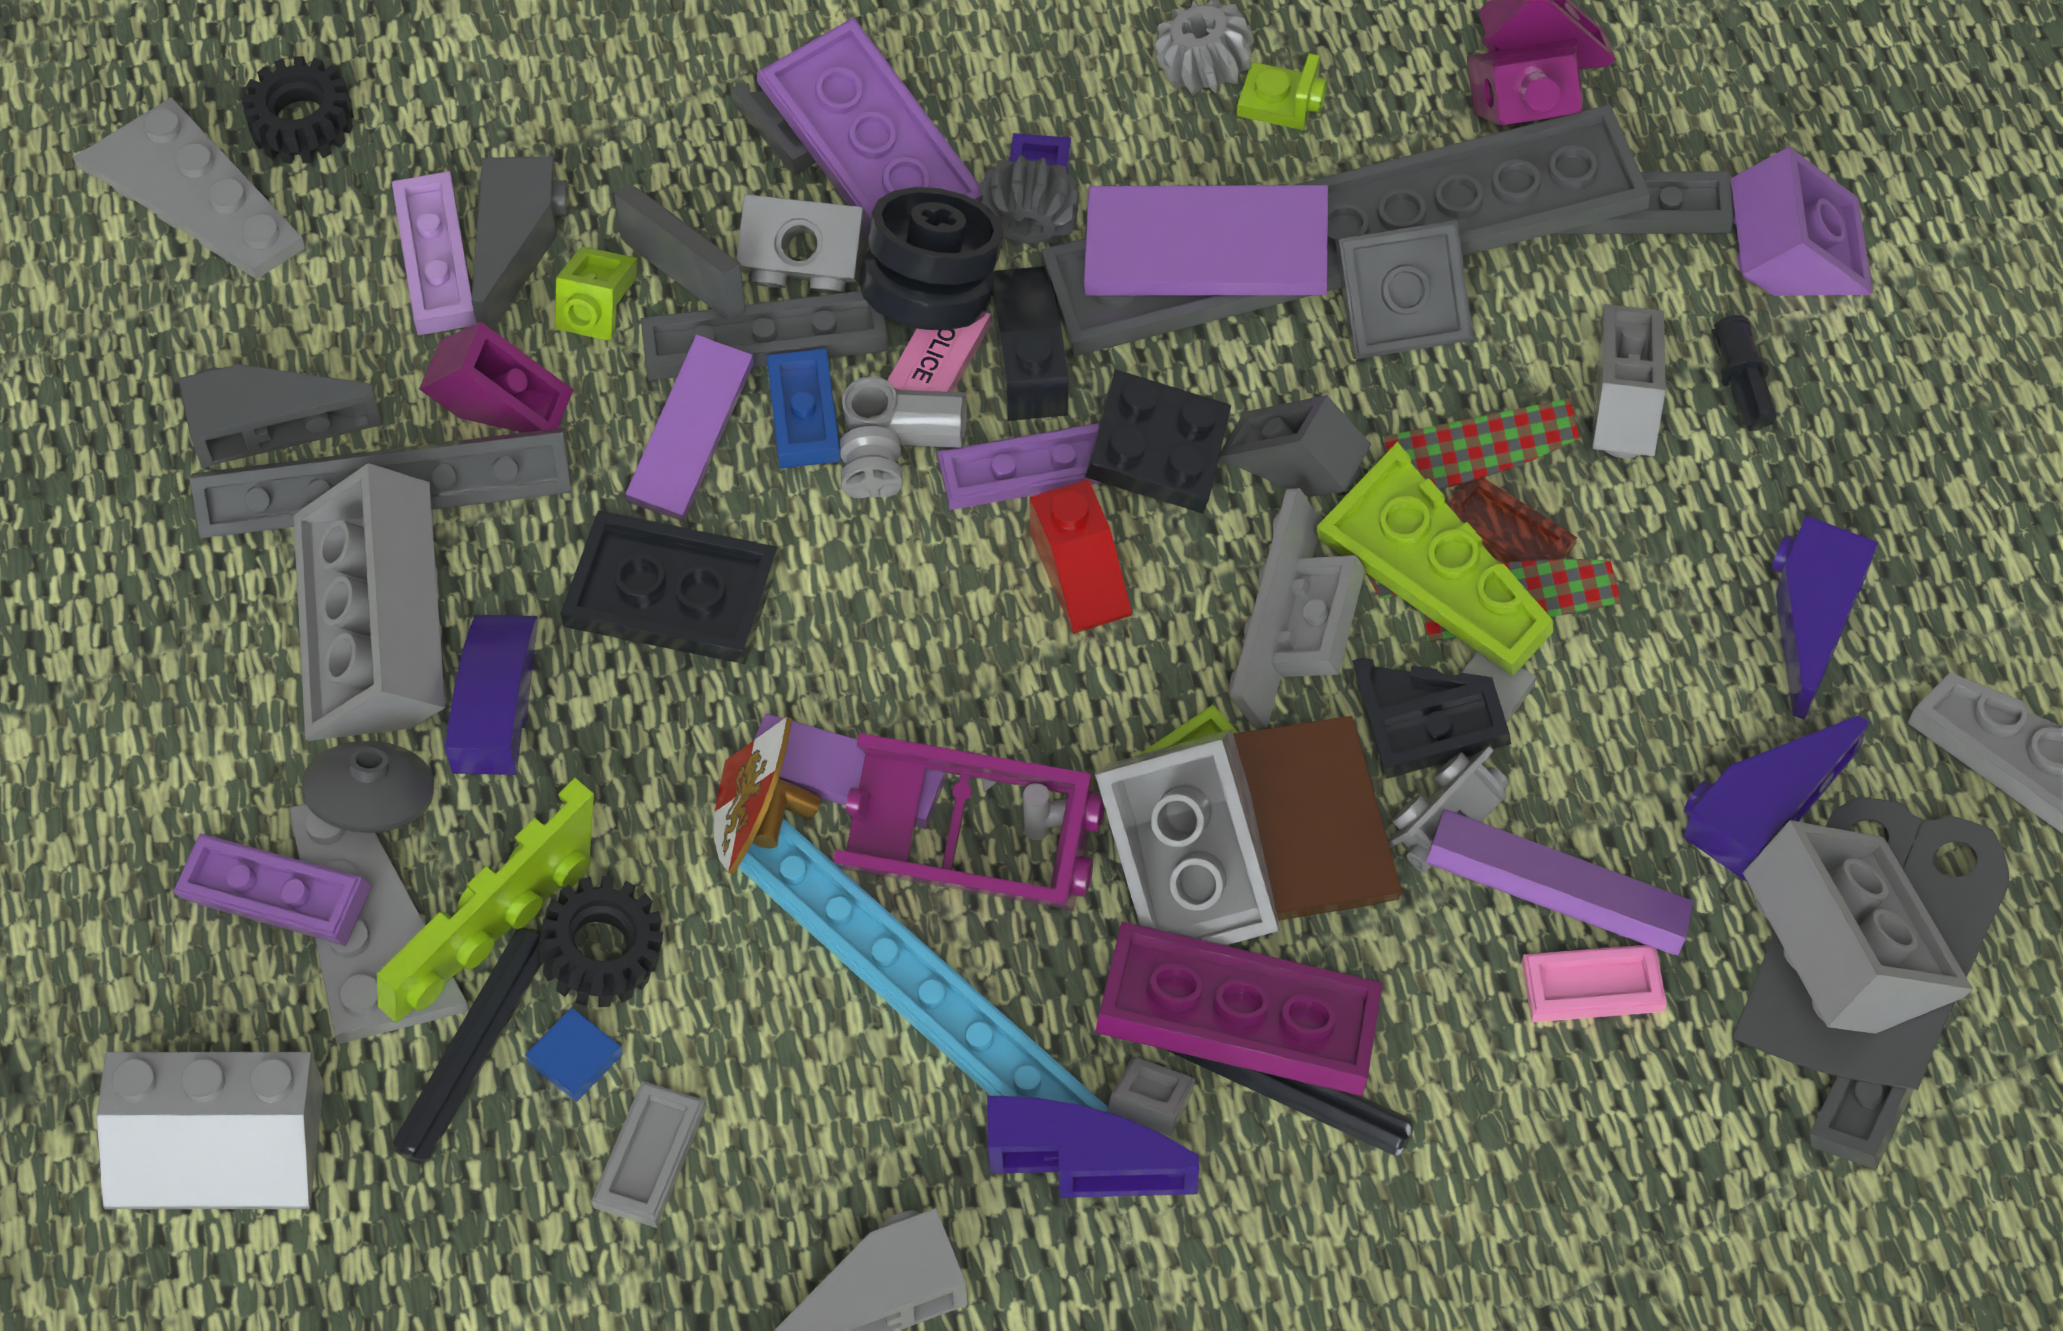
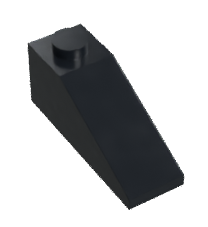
[992,266,1068,421]

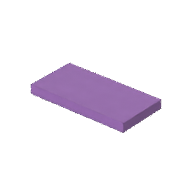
[756,17,980,231]
[1084,185,1328,296]

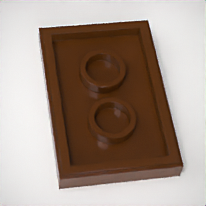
[1233,716,1402,921]

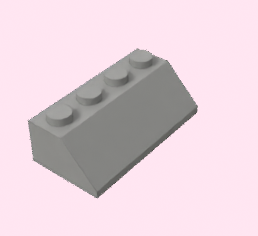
[293,463,446,741]

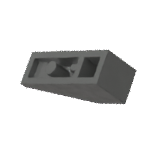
[471,156,569,330]
[178,364,382,468]

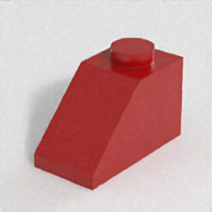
[1029,479,1132,634]

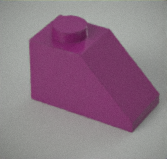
[1478,0,1616,69]
[419,322,573,433]

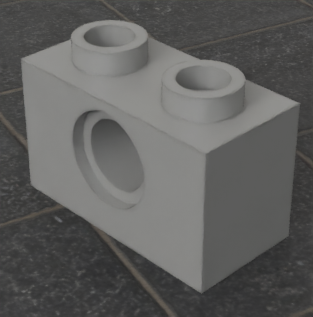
[736,194,870,294]

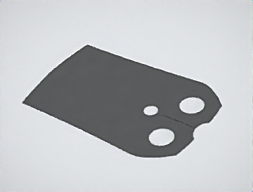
[1732,797,2010,1090]

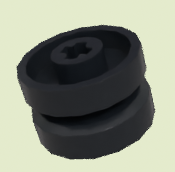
[860,187,1004,331]

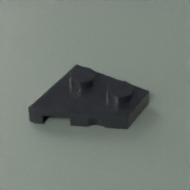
[1352,658,1511,779]

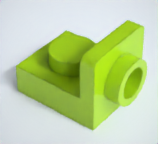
[1237,53,1328,130]
[555,246,637,341]

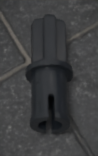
[1711,315,1776,431]

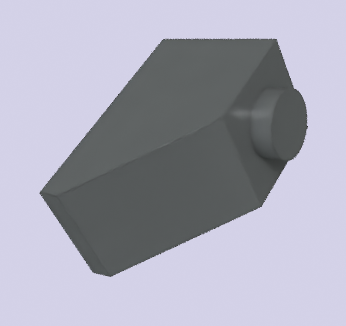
[1219,395,1371,497]

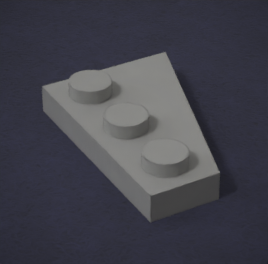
[1907,672,2063,833]

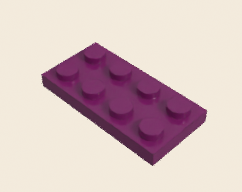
[1095,921,1383,1096]

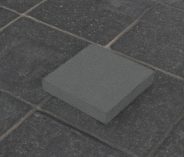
[1335,220,1474,359]

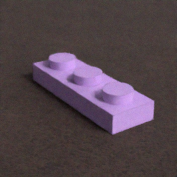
[391,171,477,336]

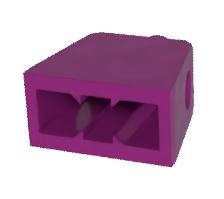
[1467,39,1584,125]

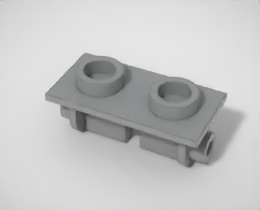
[1388,746,1509,873]

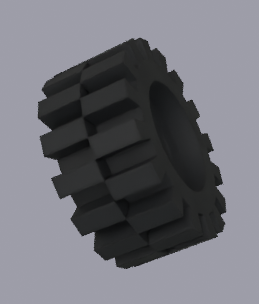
[242,56,354,164]
[538,876,663,1007]

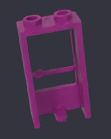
[833,733,1105,912]

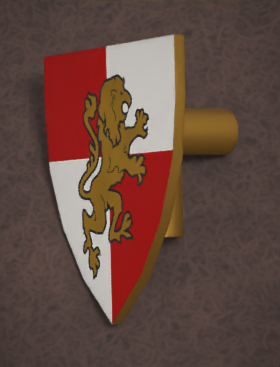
[714,717,821,875]

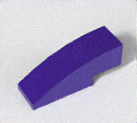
[445,615,538,775]
[987,1096,1199,1198]

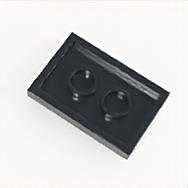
[560,510,779,664]

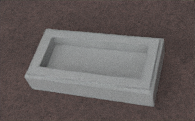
[591,1081,707,1228]

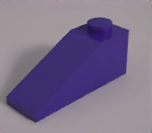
[1771,515,1878,720]
[1683,715,1870,883]

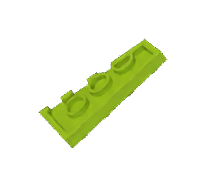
[1316,442,1553,677]
[377,778,594,1024]

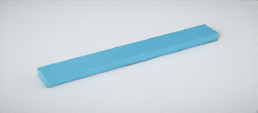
[738,818,1108,1112]

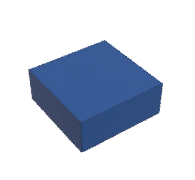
[525,1007,623,1102]

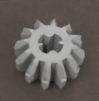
[1155,0,1254,96]

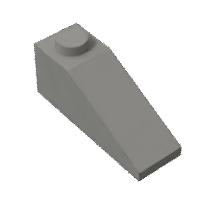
[1592,304,1666,458]
[774,1208,967,1331]

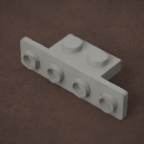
[1230,488,1366,728]

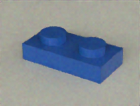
[766,348,841,469]

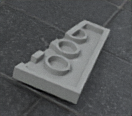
[74,97,305,279]
[289,804,469,1044]

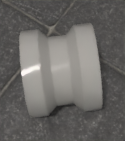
[840,426,903,498]

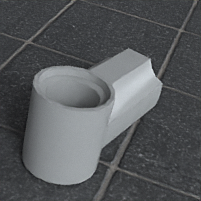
[842,376,968,448]

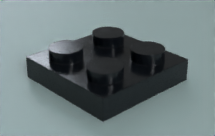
[1085,369,1231,514]

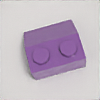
[1731,147,1873,296]

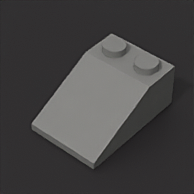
[1095,729,1280,946]

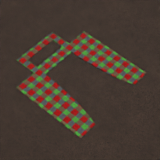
[1338,398,1621,642]

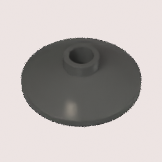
[302,741,434,833]

